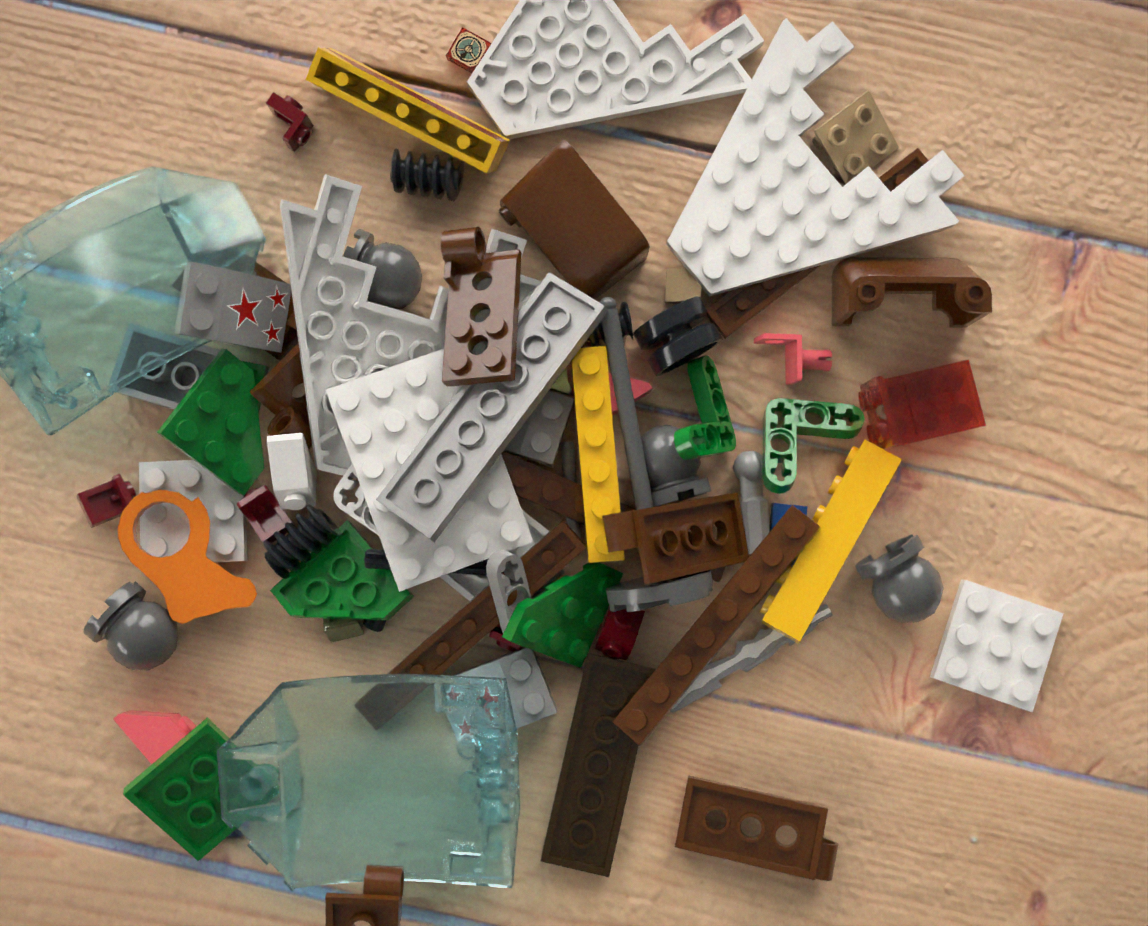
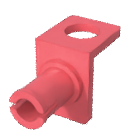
[754,333,832,385]

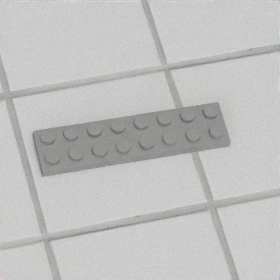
[376,272,608,543]

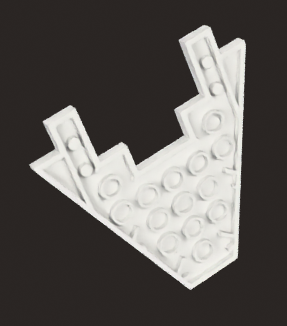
[467,0,764,139]
[666,18,965,297]
[280,174,542,479]

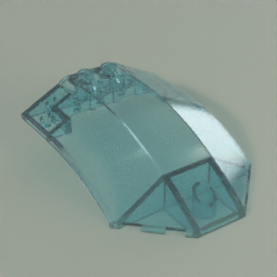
[0,166,266,436]
[217,674,520,892]

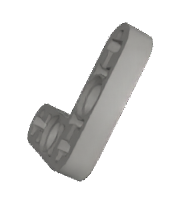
[486,550,572,633]

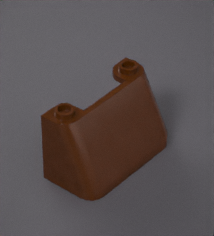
[498,140,650,300]
[832,257,992,328]

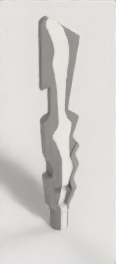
[670,604,833,712]

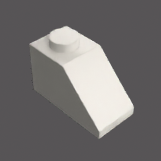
[267,433,317,510]

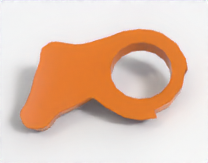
[118,489,257,624]

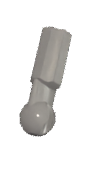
[733,451,770,554]

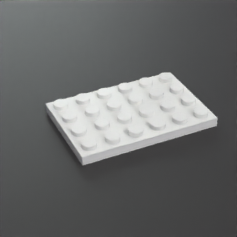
[325,349,534,592]

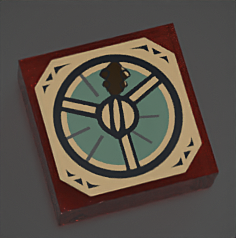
[446,27,491,73]

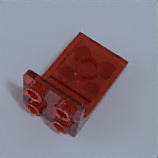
[858,359,986,450]

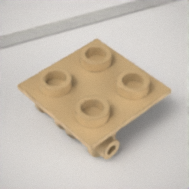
[812,91,899,185]

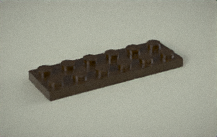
[540,653,656,877]

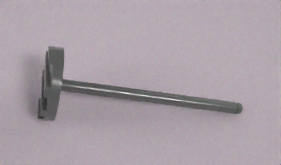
[599,297,713,612]

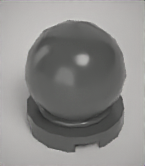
[343,229,422,310]
[641,425,712,507]
[855,534,944,623]
[83,581,178,671]

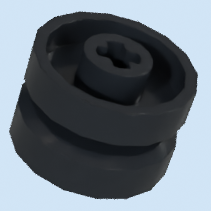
[633,296,723,376]

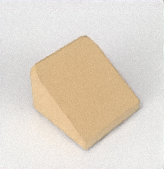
[665,268,702,304]

